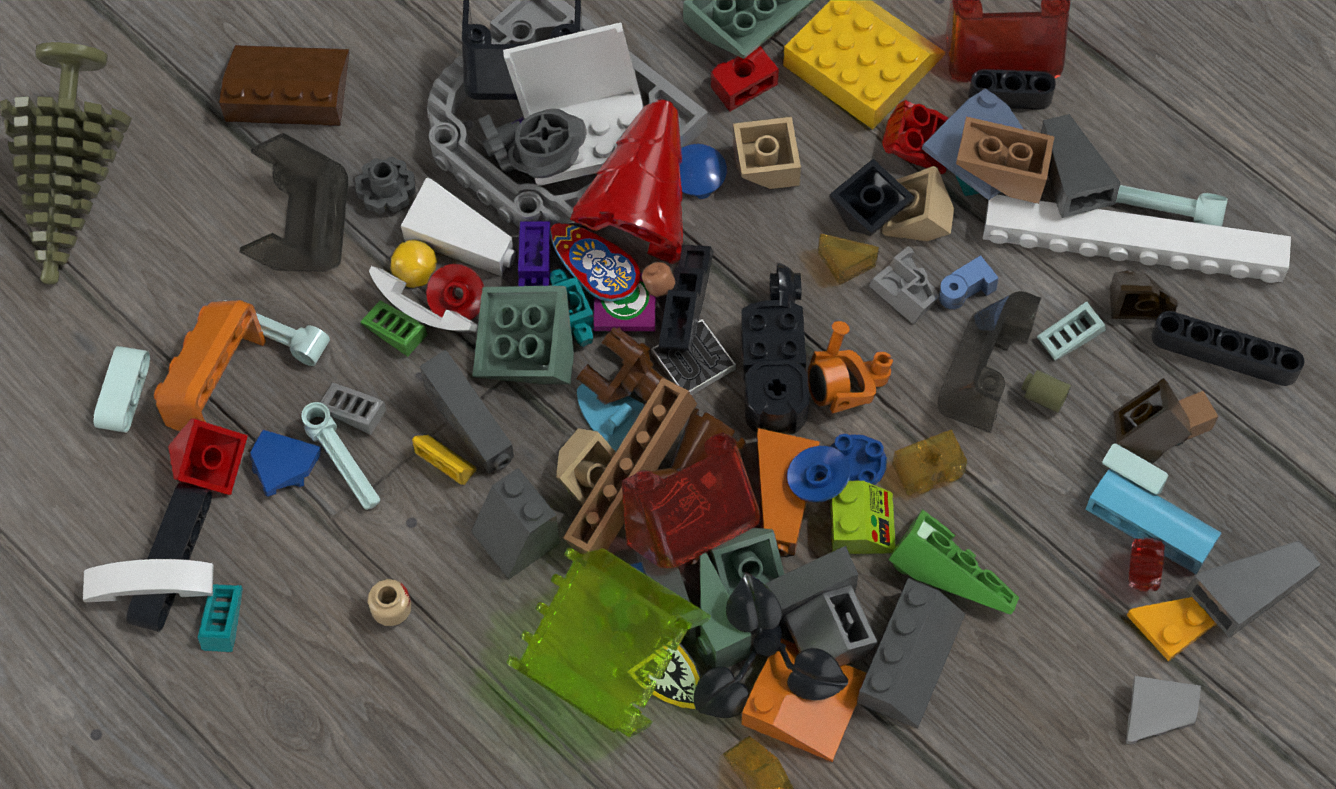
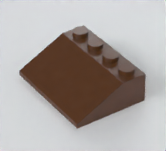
[219,45,350,126]

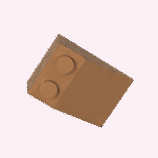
[956,116,1054,204]

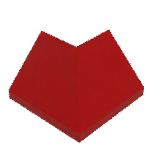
[168,418,248,496]

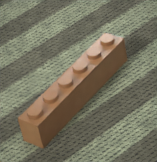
[563,377,697,563]

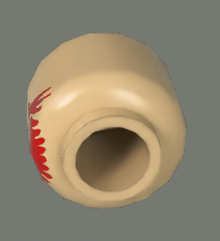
[368,579,412,626]

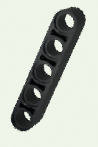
[1151,311,1305,386]
[126,482,212,632]

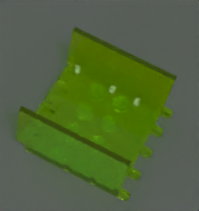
[506,548,711,738]

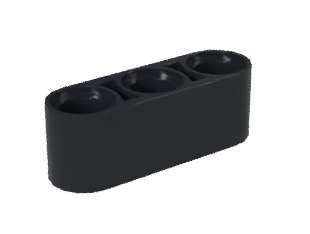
[968,69,1056,110]

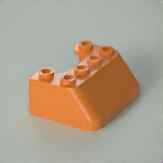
[154,300,266,431]

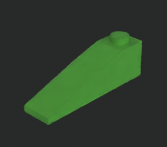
[888,509,1019,615]

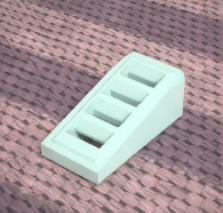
[1037,302,1106,361]

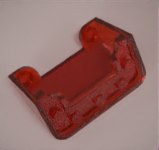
[945,0,1070,82]
[622,432,760,569]

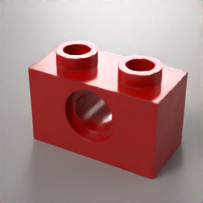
[711,46,779,112]

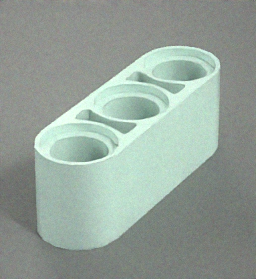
[93,346,150,433]

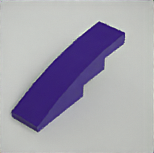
[518,221,550,286]

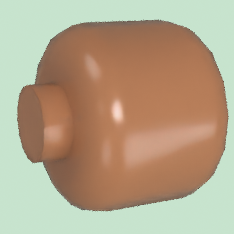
[642,262,675,297]

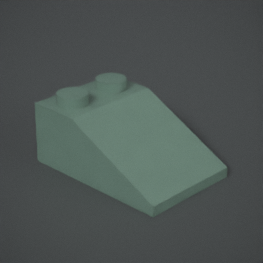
[698,553,751,668]

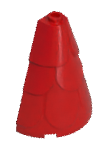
[570,99,683,264]

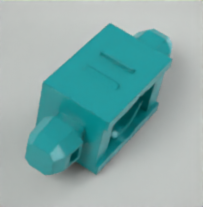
[550,269,594,347]

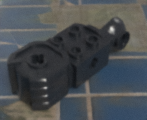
[741,262,809,433]

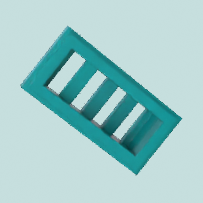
[198,584,243,652]

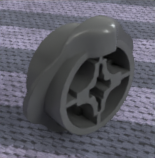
[508,109,587,178]

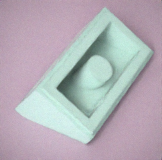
[1102,443,1168,495]

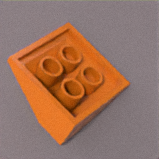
[741,638,867,762]

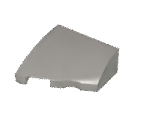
[868,246,939,324]
[1126,676,1201,744]

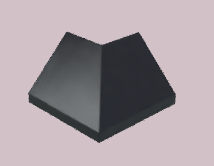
[829,159,915,236]

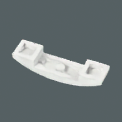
[369,266,478,333]
[83,559,214,602]

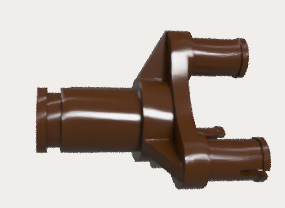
[576,327,666,405]

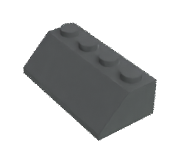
[857,578,965,729]

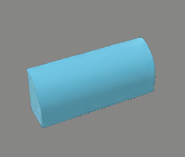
[1085,469,1222,574]

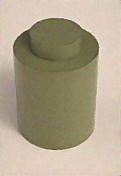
[1021,370,1072,413]

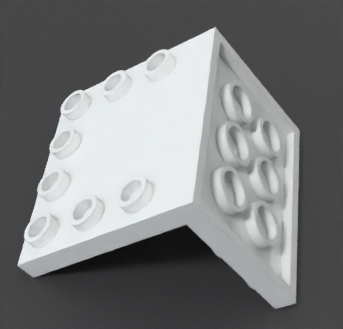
[503,22,643,186]

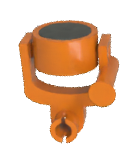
[808,321,893,414]

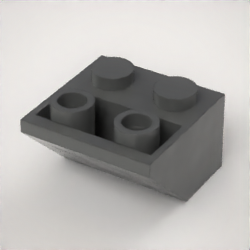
[784,585,877,666]

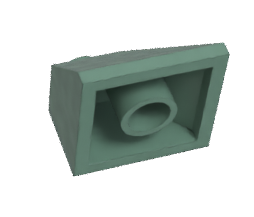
[704,528,784,595]

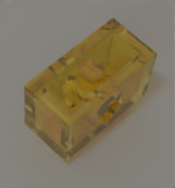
[892,429,968,495]

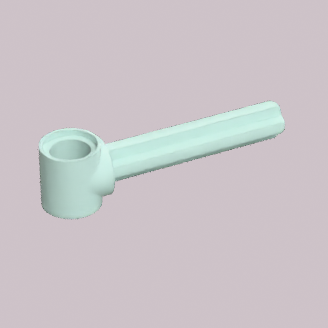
[1116,185,1228,227]
[224,300,330,366]
[302,402,380,510]

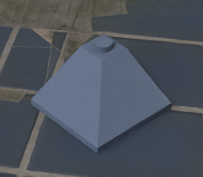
[922,88,1023,200]

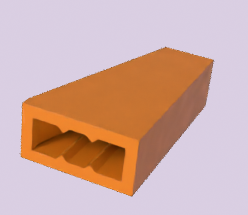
[756,429,820,556]

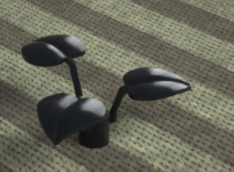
[693,573,849,718]

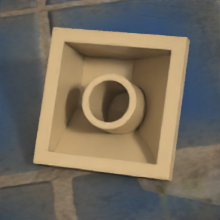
[882,166,954,241]
[556,428,616,506]

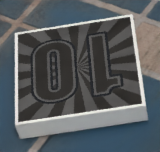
[651,319,736,395]

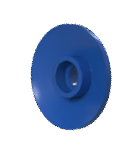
[787,446,850,502]

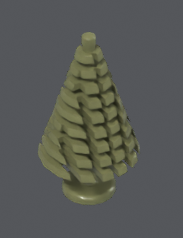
[0,42,132,285]

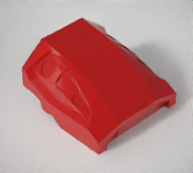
[882,100,949,174]

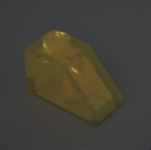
[723,736,794,789]

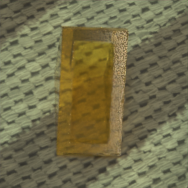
[818,234,879,285]

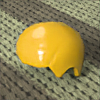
[391,240,437,288]

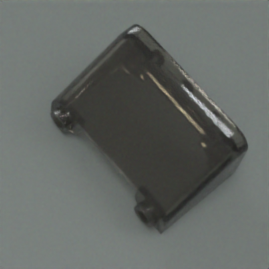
[937,291,1041,433]

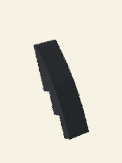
[659,244,713,351]

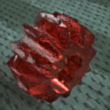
[1128,537,1165,592]

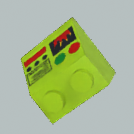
[830,481,896,554]

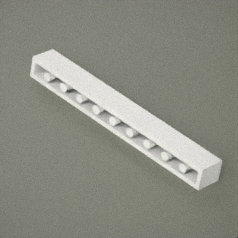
[983,195,1291,283]

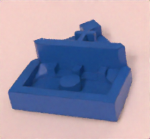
[250,430,321,497]

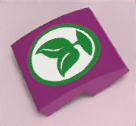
[594,273,655,331]

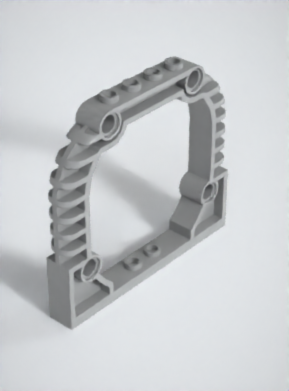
[427,0,707,228]

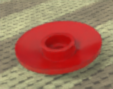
[426,264,484,320]

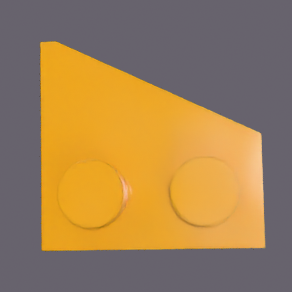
[1127,597,1216,662]

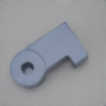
[939,256,999,309]

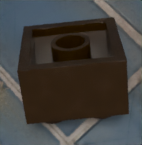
[1113,378,1192,463]

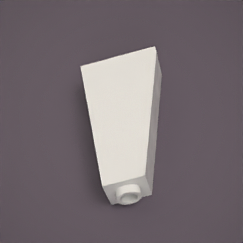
[401,178,516,276]

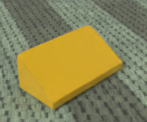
[412,435,477,485]

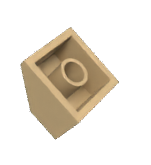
[733,117,801,189]

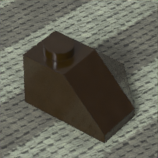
[1110,270,1178,320]

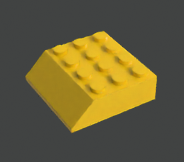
[783,0,945,130]

